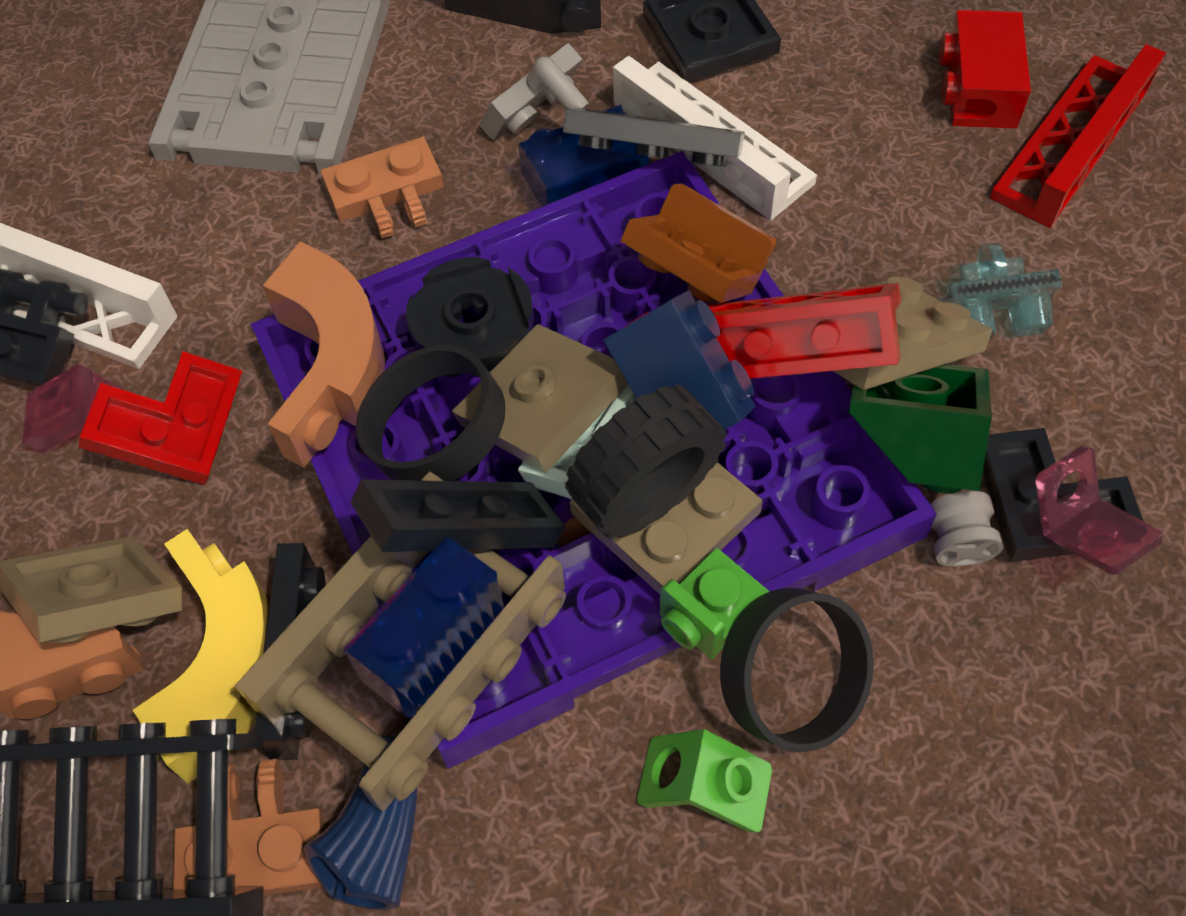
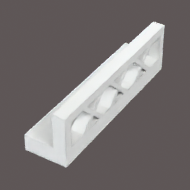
[613,56,817,221]
[0,223,178,370]

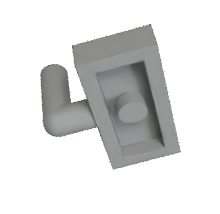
[479,43,590,140]

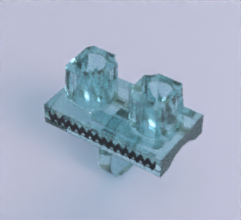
[938,242,1062,339]

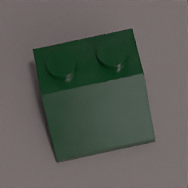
[849,364,992,494]

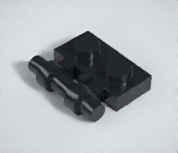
[0,269,88,391]

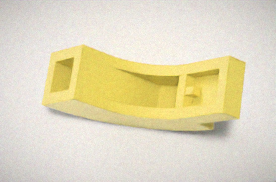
[133,529,270,784]

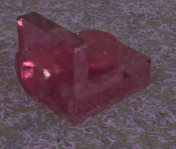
[22,363,124,453]

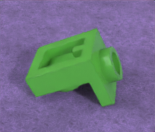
[660,548,770,660]

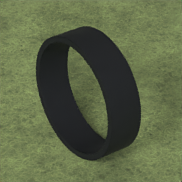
[356,345,506,481]
[720,587,874,752]

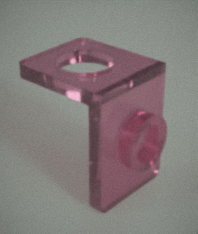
[1036,445,1162,575]

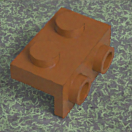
[620,183,776,304]

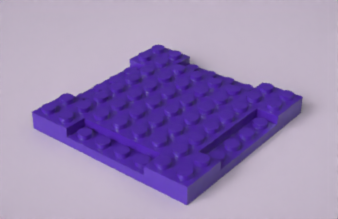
[251,151,937,769]

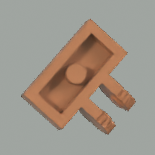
[320,136,444,239]
[173,759,325,896]

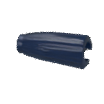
[304,736,417,910]

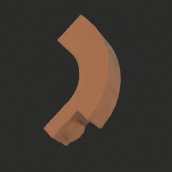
[262,241,385,468]

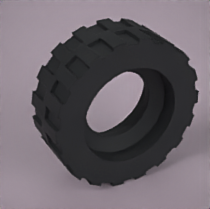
[565,385,727,539]

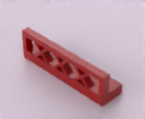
[990,44,1166,229]
[624,282,901,379]

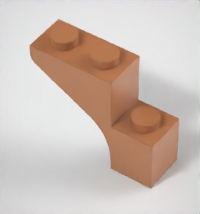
[0,611,144,719]

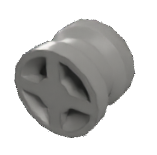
[930,491,1004,567]

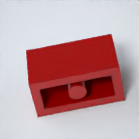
[939,10,1031,129]

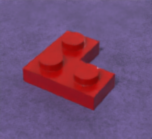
[78,351,243,485]

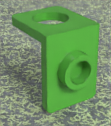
[637,729,772,833]

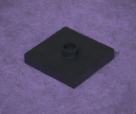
[643,0,781,82]

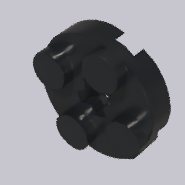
[406,257,534,378]

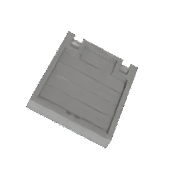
[148,0,391,175]

